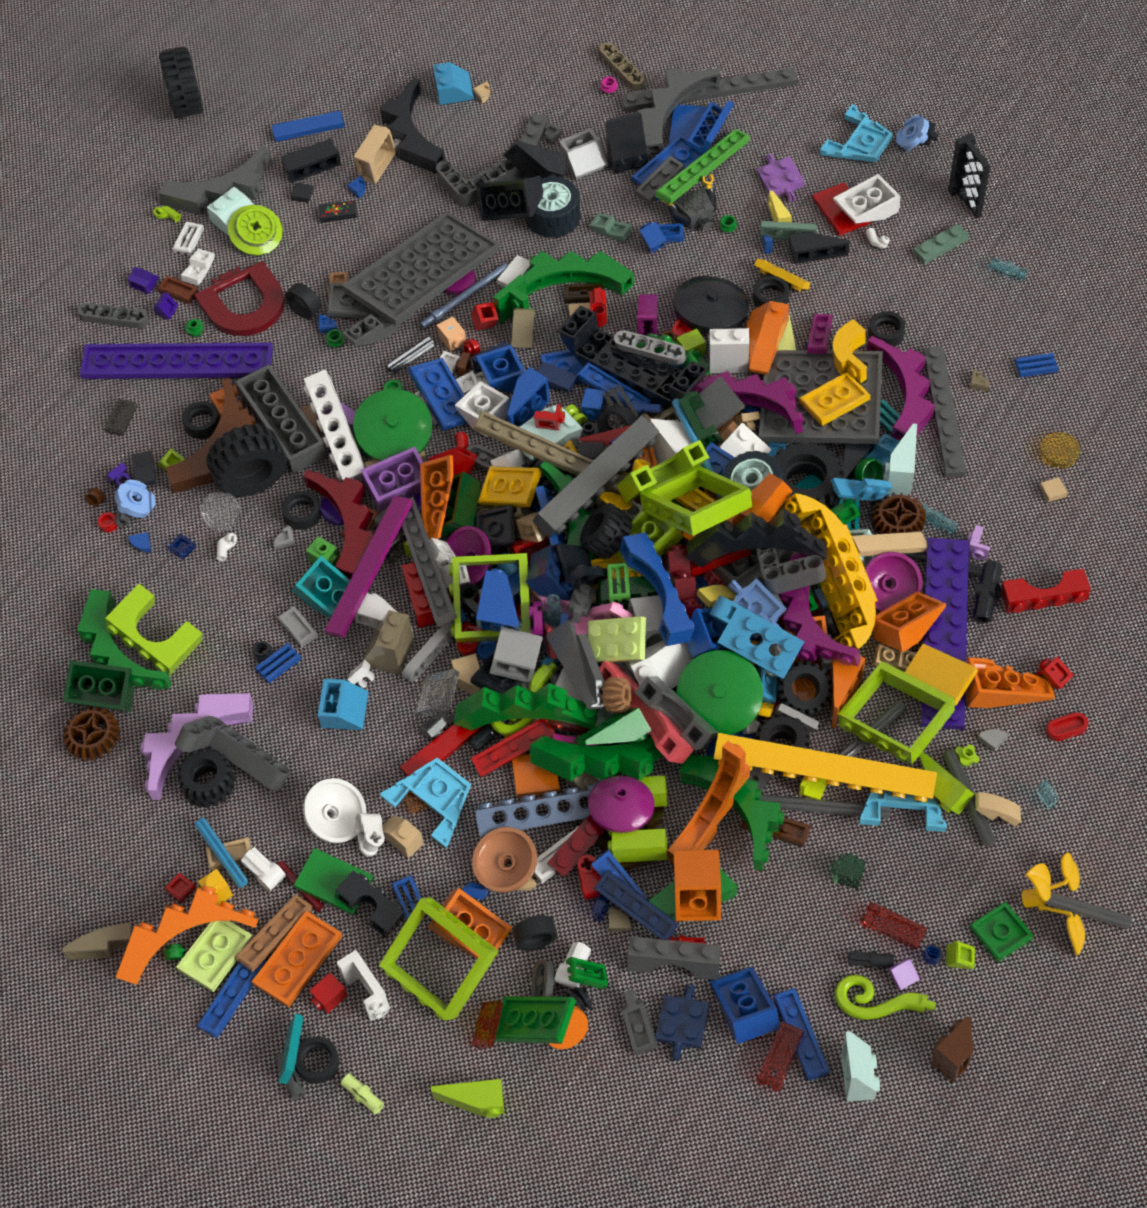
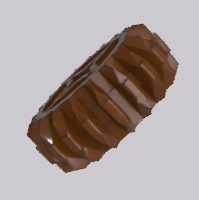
[871,492,926,534]
[62,706,121,762]

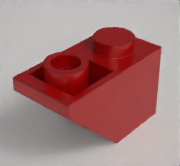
[428,447,478,476]

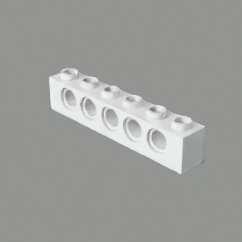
[304,370,365,482]

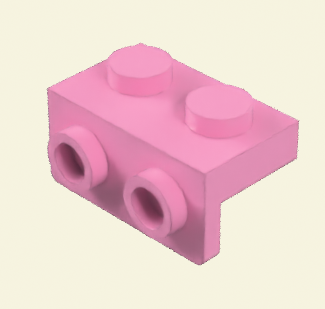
[589,602,633,620]

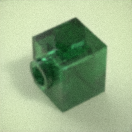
[830,853,866,890]

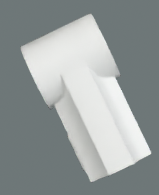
[241,847,286,892]
[555,942,591,989]

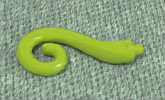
[490,662,557,736]
[834,975,936,1020]

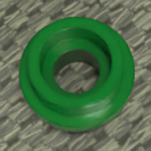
[719,215,737,233]
[185,319,204,337]
[326,329,345,348]
[163,944,185,960]

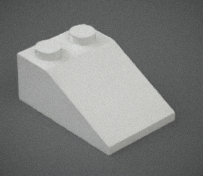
[833,174,901,223]
[720,423,772,457]
[629,640,694,689]

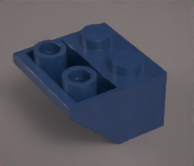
[526,545,574,601]

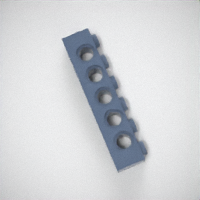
[475,783,598,837]

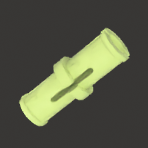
[341,1073,384,1115]

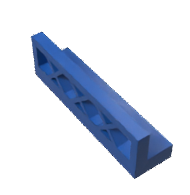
[686,100,735,154]

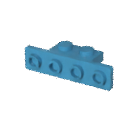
[831,478,893,501]

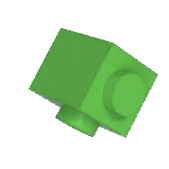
[306,537,340,567]

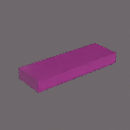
[807,314,833,354]

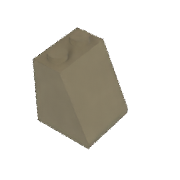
[362,610,414,675]

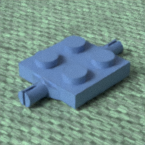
[728,578,787,639]

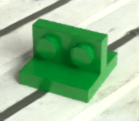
[493,275,529,324]

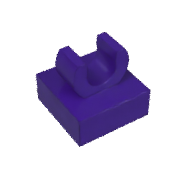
[153,293,179,320]
[105,462,130,487]

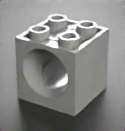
[627,595,663,648]

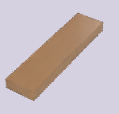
[235,894,313,972]

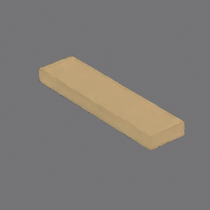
[852,532,927,556]

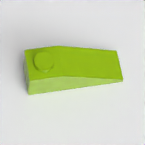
[919,752,975,815]
[431,1079,505,1118]

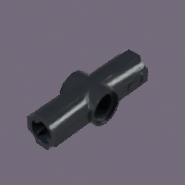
[972,560,1003,624]

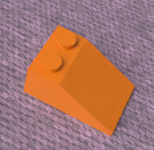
[873,591,946,652]
[829,656,866,729]
[427,888,512,959]

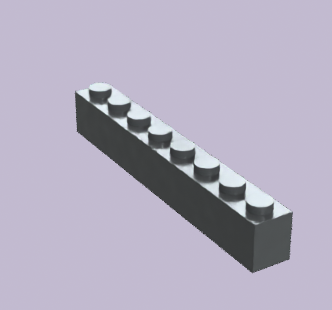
[532,416,659,538]

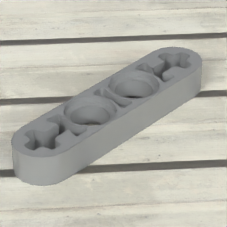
[614,330,686,365]
[402,620,455,682]

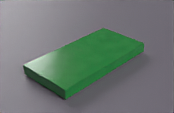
[490,996,576,1044]

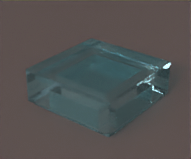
[1037,780,1058,810]

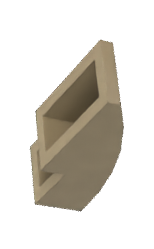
[62,923,134,960]

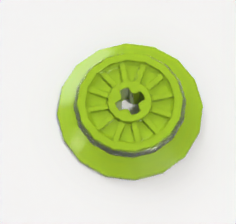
[228,205,283,256]

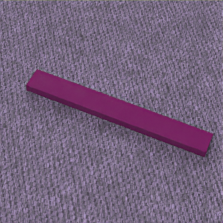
[324,496,413,638]

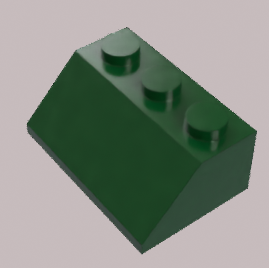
[441,472,481,538]
[62,660,134,713]

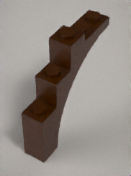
[166,378,256,493]

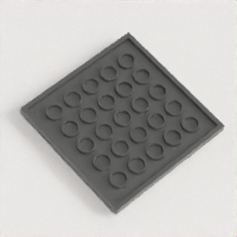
[759,350,883,444]

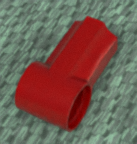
[589,288,607,327]

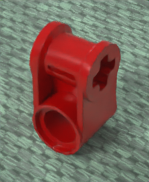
[577,855,603,901]

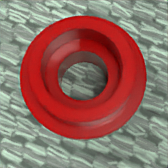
[463,339,480,358]

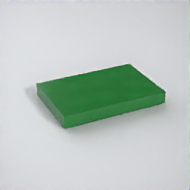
[294,848,374,916]

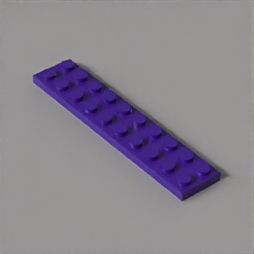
[80,342,273,379]
[921,538,969,730]

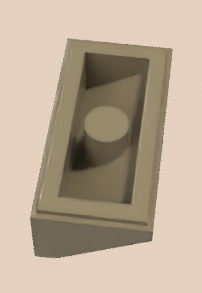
[511,308,535,348]

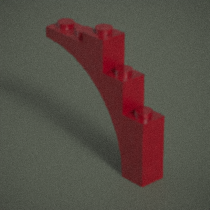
[303,470,374,580]
[660,544,702,620]

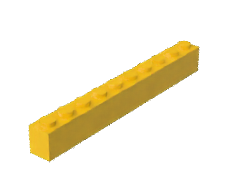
[714,733,937,802]

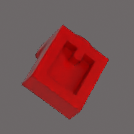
[534,404,565,431]
[1035,656,1074,690]

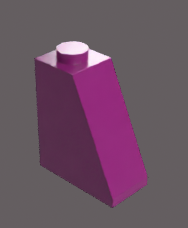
[637,294,658,336]

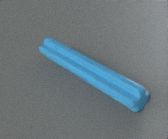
[195,818,248,888]

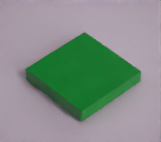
[969,901,1034,963]

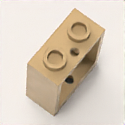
[354,124,396,184]

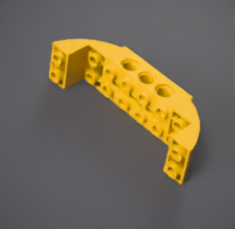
[773,493,878,660]

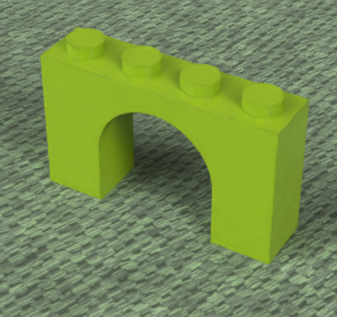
[617,440,709,503]
[105,584,202,676]
[608,776,668,863]

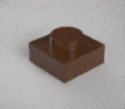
[456,352,472,377]

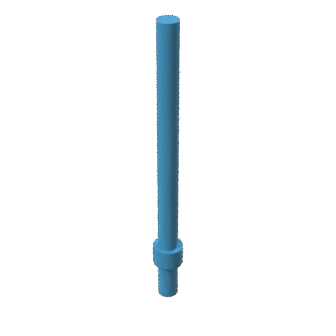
[672,399,723,499]

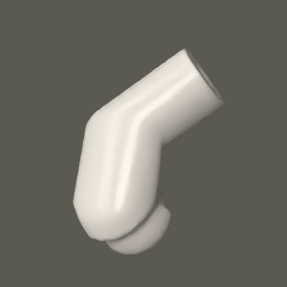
[216,533,237,561]

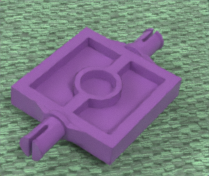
[757,154,805,202]

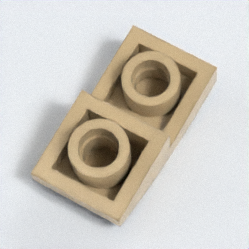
[873,644,916,672]
[975,792,1021,826]

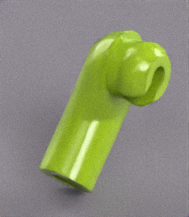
[153,206,181,222]

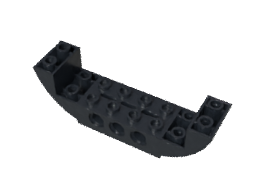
[558,305,708,407]

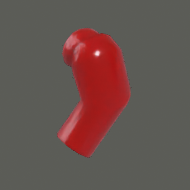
[454,432,469,449]

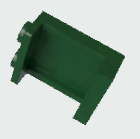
[679,391,724,449]

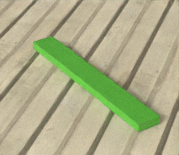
[655,129,750,204]

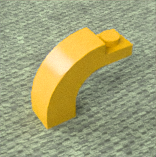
[833,319,867,383]

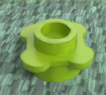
[955,745,980,766]

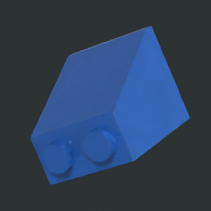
[476,569,520,632]

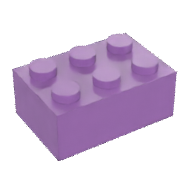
[361,447,424,513]

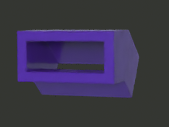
[127,266,159,294]

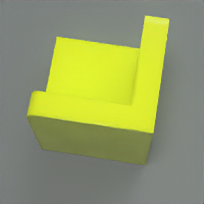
[799,776,827,800]

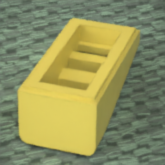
[768,191,792,223]

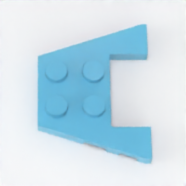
[820,104,893,162]
[380,758,471,849]
[859,790,947,832]

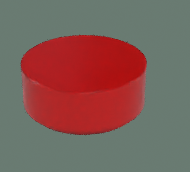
[97,512,118,533]

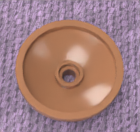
[472,827,537,893]

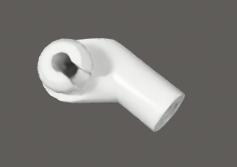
[865,228,890,249]

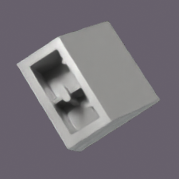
[559,128,608,179]
[490,627,543,683]

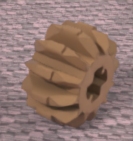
[602,677,633,714]

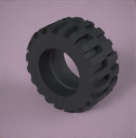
[158,46,204,119]
[206,424,287,498]
[773,442,844,509]

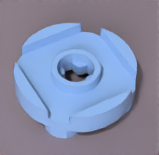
[896,115,929,151]
[115,480,155,518]

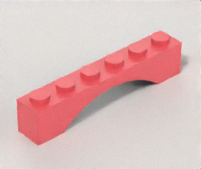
[599,661,694,764]

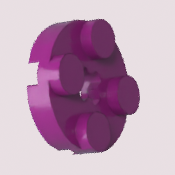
[529,601,544,643]

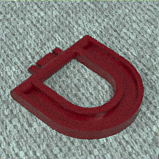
[193,261,285,336]

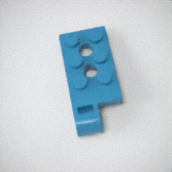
[709,595,805,679]

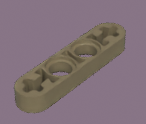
[600,42,644,91]

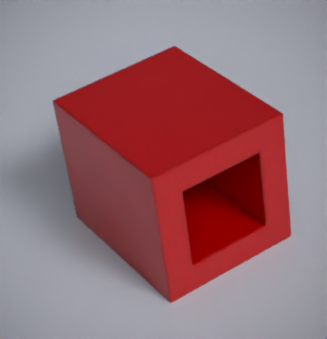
[470,302,499,331]
[309,973,348,1014]

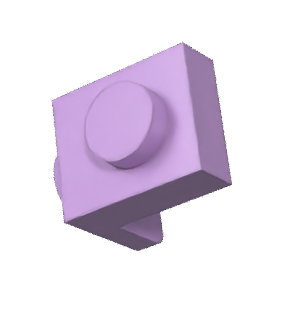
[967,525,990,561]

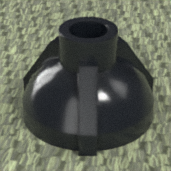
[820,607,839,638]

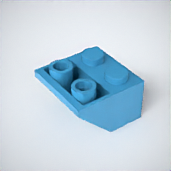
[318,679,369,730]

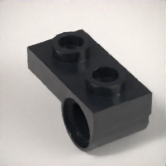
[460,584,479,623]

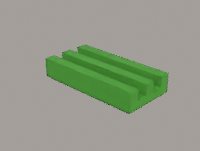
[607,563,631,603]

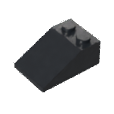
[605,112,648,174]
[503,140,567,178]

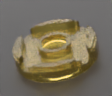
[1040,432,1081,468]

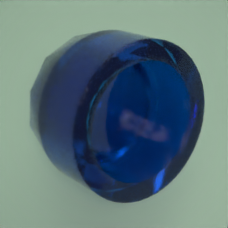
[923,945,942,965]

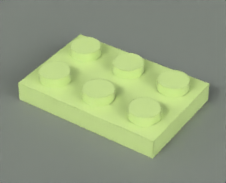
[588,616,646,663]
[176,921,253,992]

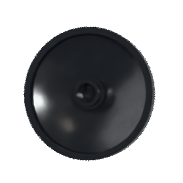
[673,276,749,333]

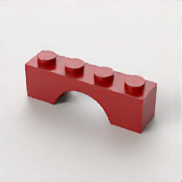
[1001,568,1091,613]

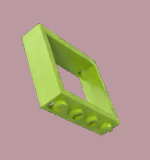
[640,466,753,536]
[449,553,531,643]
[838,661,955,765]
[379,897,499,1020]

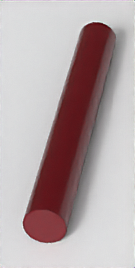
[277,861,324,912]

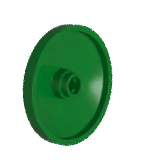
[353,389,432,462]
[677,650,763,737]

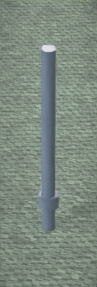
[419,263,508,329]

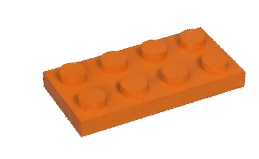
[251,911,343,1008]

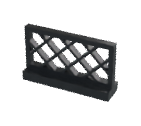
[948,133,990,218]

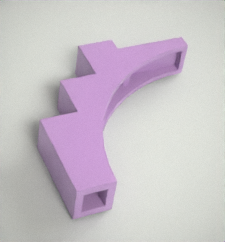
[141,693,253,800]

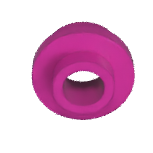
[600,77,618,93]

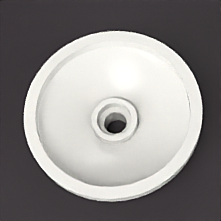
[303,778,367,843]

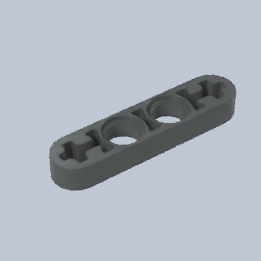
[77,303,149,329]

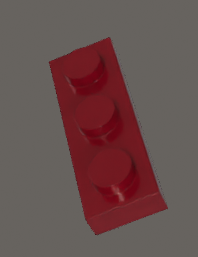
[547,815,606,878]

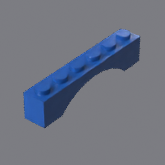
[620,532,694,646]

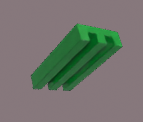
[566,957,608,989]

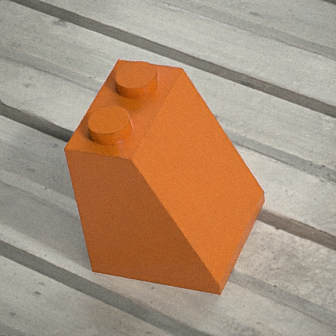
[674,850,721,921]

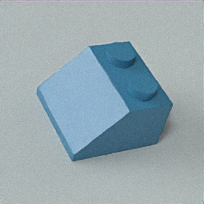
[433,62,474,105]

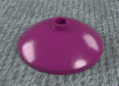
[447,526,491,587]
[865,552,923,612]
[588,776,654,833]

